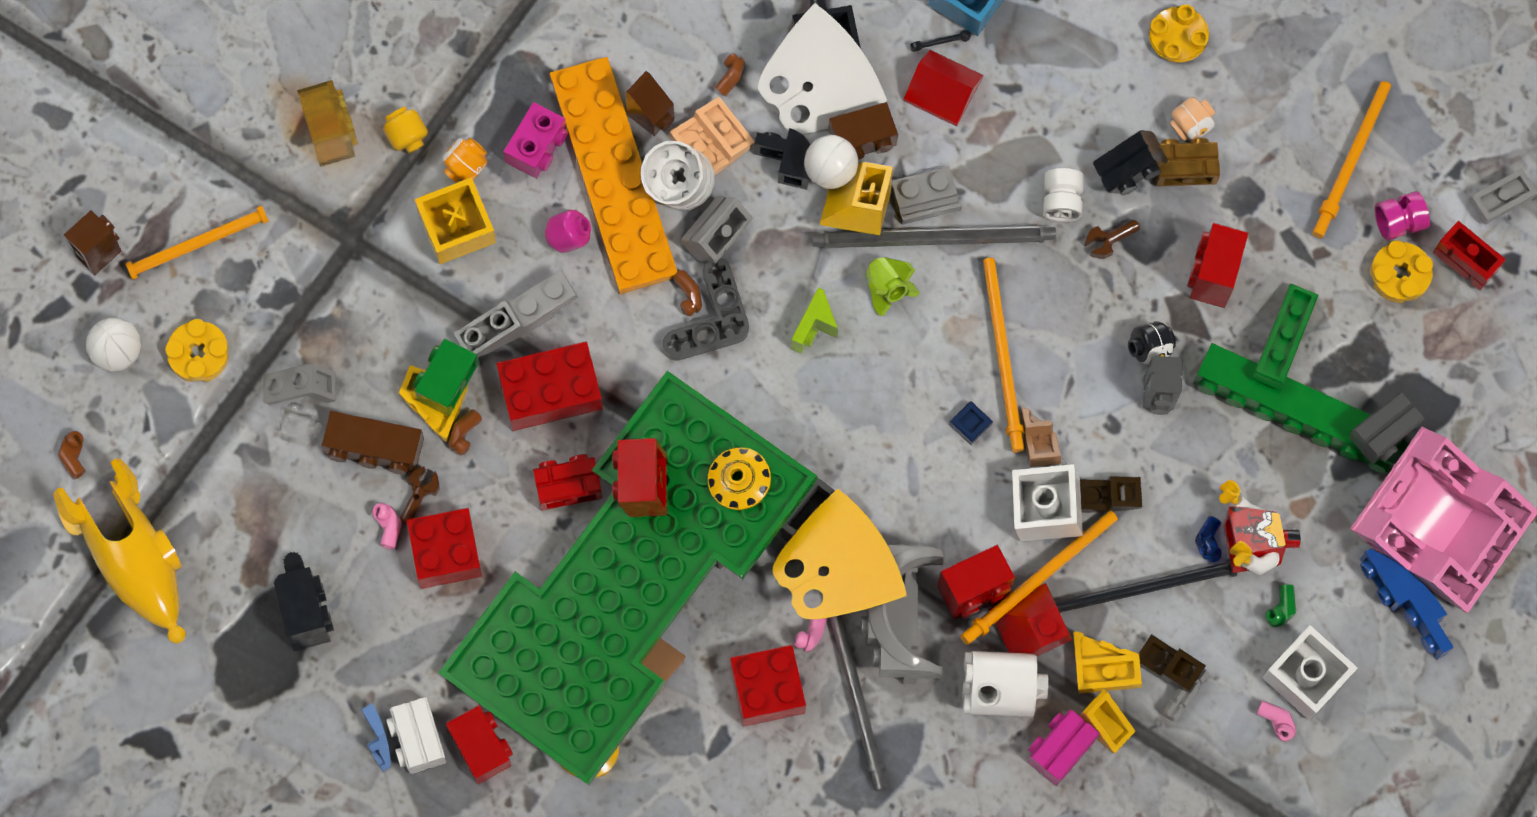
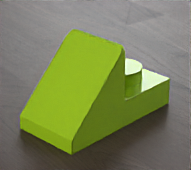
[790,287,838,354]

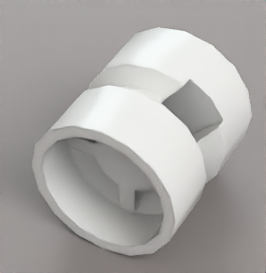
[1043,168,1084,222]

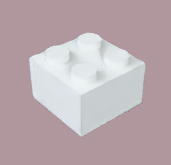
[1012,464,1083,542]
[1263,625,1358,721]

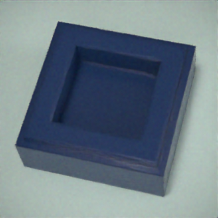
[949,401,993,445]

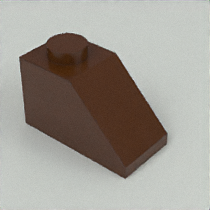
[626,71,675,137]

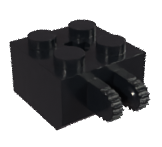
[274,551,334,651]

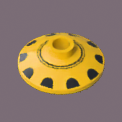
[708,448,771,510]

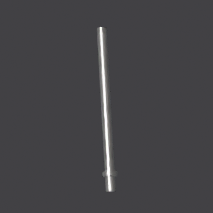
[830,615,888,792]

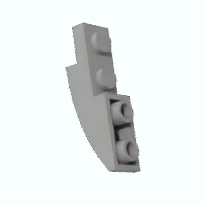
[454,270,578,357]

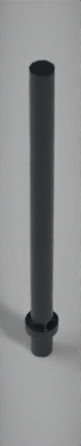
[1055,558,1239,613]

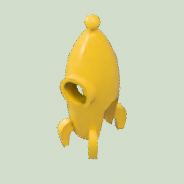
[53,458,186,644]

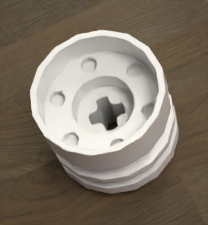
[641,141,715,210]

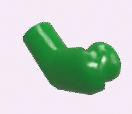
[1265,584,1296,627]

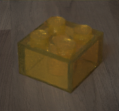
[297,80,358,167]

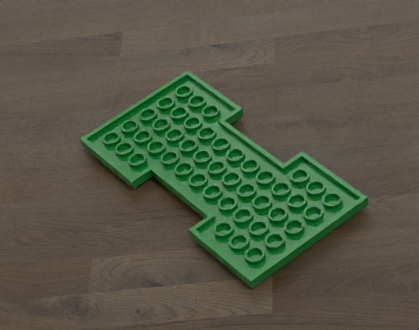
[438,370,818,785]

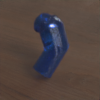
[1195,516,1222,563]

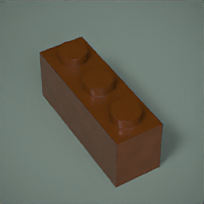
[321,411,424,475]

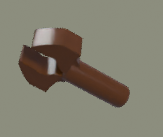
[1084,220,1140,259]
[400,466,440,524]

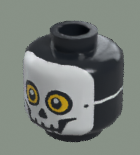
[1128,321,1176,365]

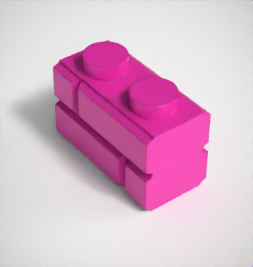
[1027,709,1100,786]

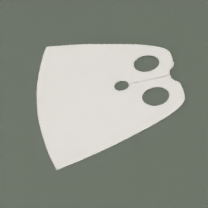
[758,3,888,134]

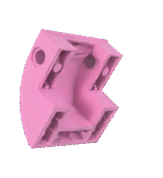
[1350,427,1537,613]

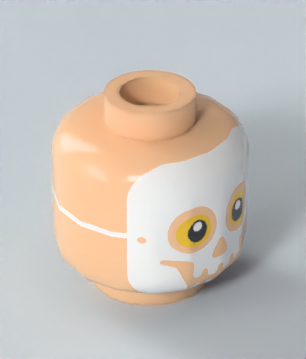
[1170,97,1216,141]

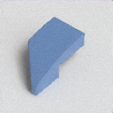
[361,703,391,772]

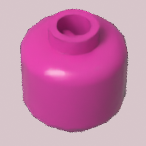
[545,209,591,253]

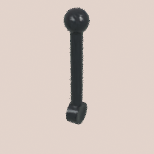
[910,30,971,52]

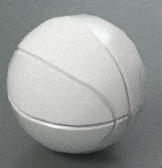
[804,135,858,189]
[86,317,141,372]

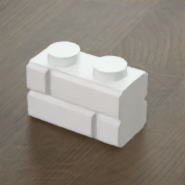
[386,697,446,774]

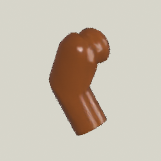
[715,53,745,97]
[448,409,482,455]

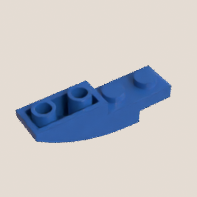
[1360,549,1454,660]

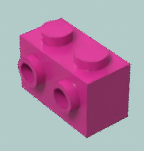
[503,102,568,179]

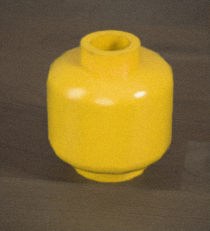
[383,106,428,154]

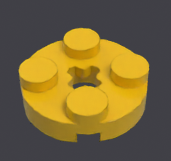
[1370,240,1433,303]
[165,319,229,382]

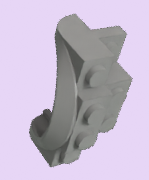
[861,545,943,684]

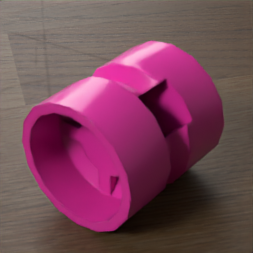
[1374,191,1430,241]

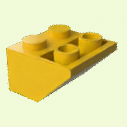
[820,162,893,236]

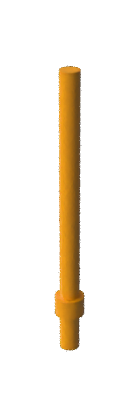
[1312,81,1392,239]

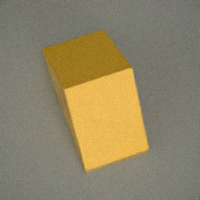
[1080,689,1135,754]

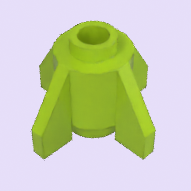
[865,257,920,316]

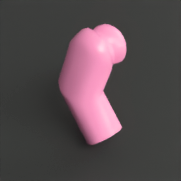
[372,503,402,550]
[794,618,827,652]

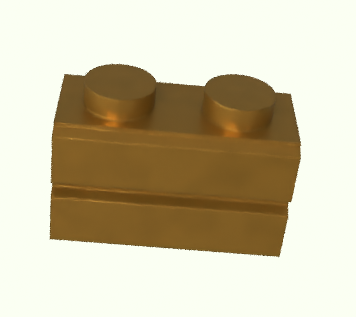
[1155,138,1220,187]

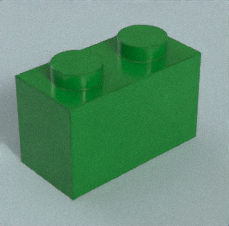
[413,338,479,417]

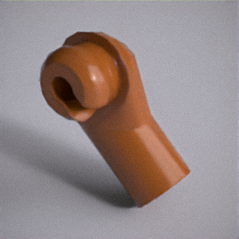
[674,270,702,316]
[58,431,86,480]

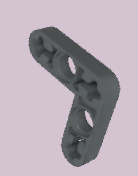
[663,258,749,361]

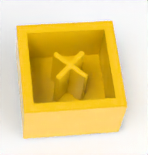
[414,177,496,265]

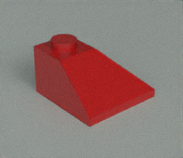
[989,583,1072,656]

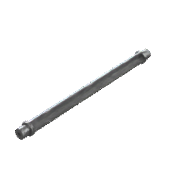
[812,225,1056,249]

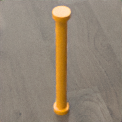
[125,205,269,280]

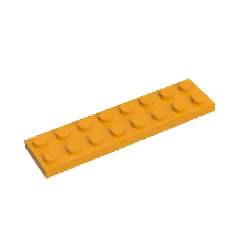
[550,57,677,294]

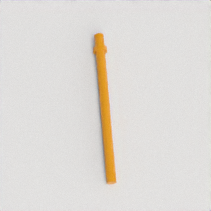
[983,258,1024,453]
[960,510,1118,645]

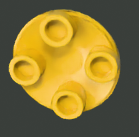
[1149,4,1209,63]

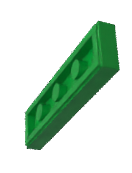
[1252,283,1319,391]

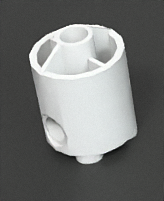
[962,651,1048,718]

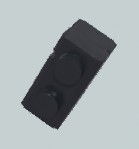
[1093,130,1168,195]

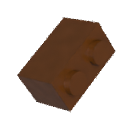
[828,102,898,160]
[64,210,122,276]

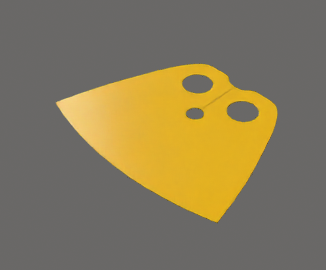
[773,488,907,619]

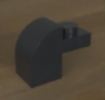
[754,128,810,190]

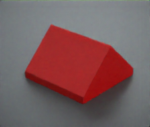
[903,50,984,127]

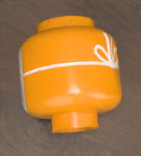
[442,137,488,183]

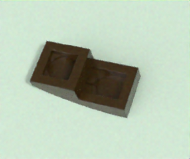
[1080,476,1142,513]
[1138,634,1206,693]

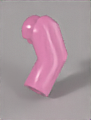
[1256,700,1296,742]

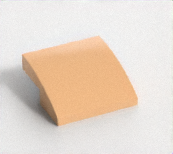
[668,97,755,176]

